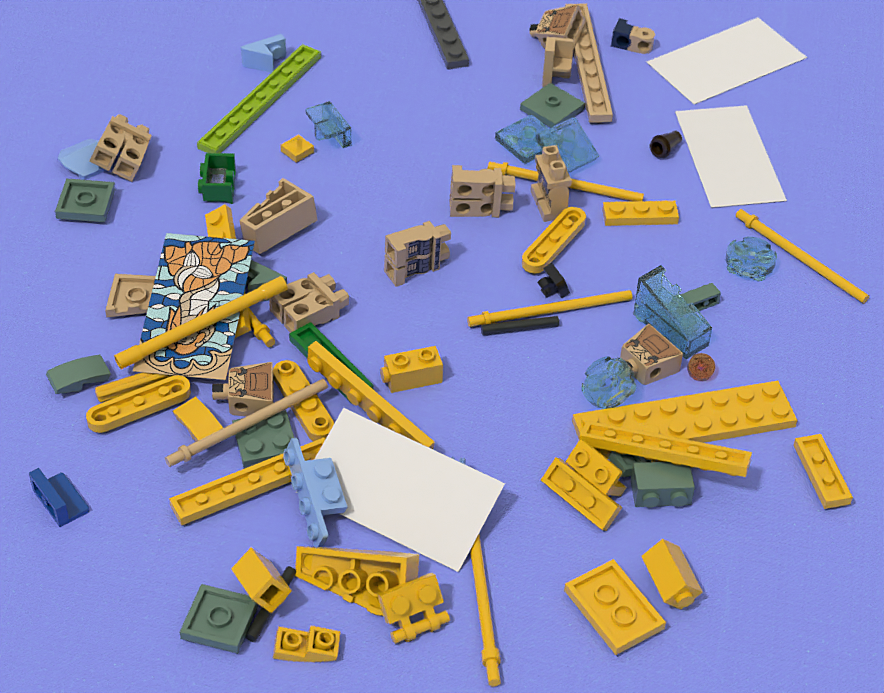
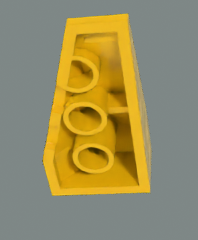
[295,546,419,616]

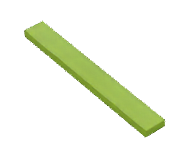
[197,44,321,153]

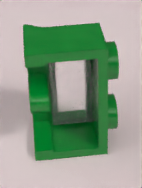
[198,153,236,204]

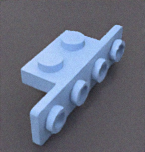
[284,438,347,547]

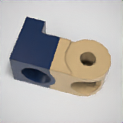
[611,18,655,54]

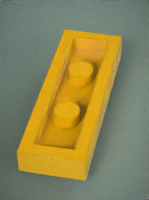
[602,201,679,226]
[793,434,853,509]
[541,457,622,531]

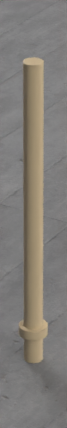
[165,379,328,467]

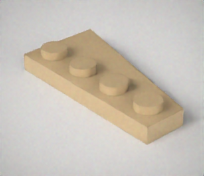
[105,274,156,317]

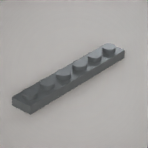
[418,0,469,70]

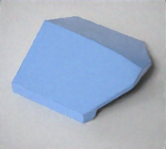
[58,139,113,180]

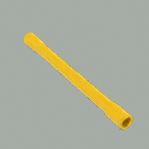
[114,276,288,370]

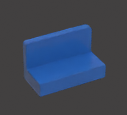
[29,468,89,527]

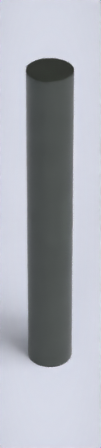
[481,316,559,335]
[245,566,296,642]

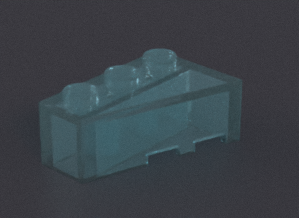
[633,265,712,359]

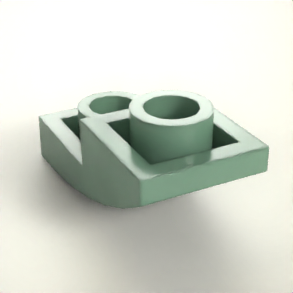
[46,355,111,394]

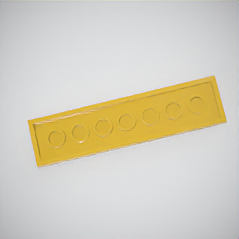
[572,380,797,459]

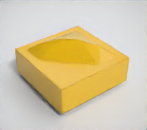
[281,135,314,163]

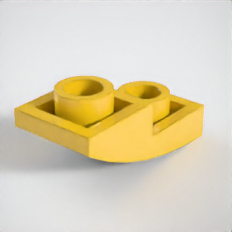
[173,396,223,441]
[273,626,340,662]

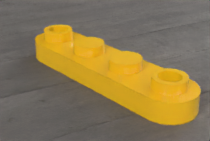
[522,207,586,273]
[273,360,334,441]
[86,375,191,433]

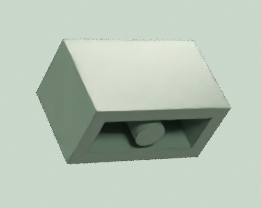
[630,462,695,508]

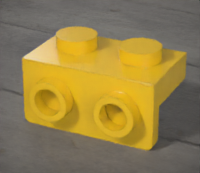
[565,440,627,496]

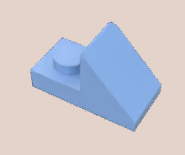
[241,34,286,73]

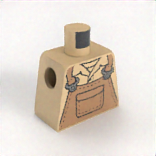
[529,4,586,49]
[616,324,683,385]
[212,362,274,416]

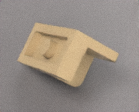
[542,37,574,87]

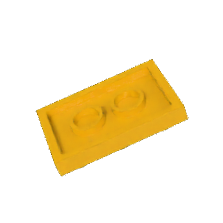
[564,559,666,655]

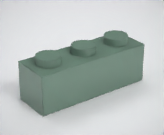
[670,283,721,319]

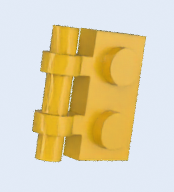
[377,573,450,644]

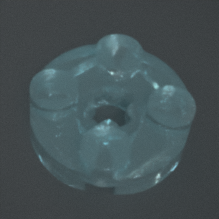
[725,236,777,281]
[581,356,636,409]

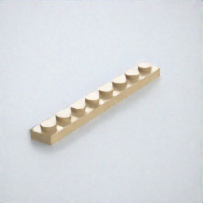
[565,3,613,123]

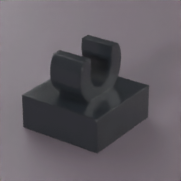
[537,263,570,298]

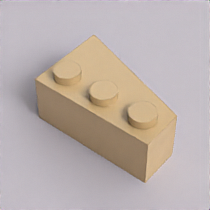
[239,178,318,254]

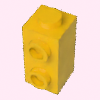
[380,346,443,393]
[641,539,703,609]
[231,547,292,613]

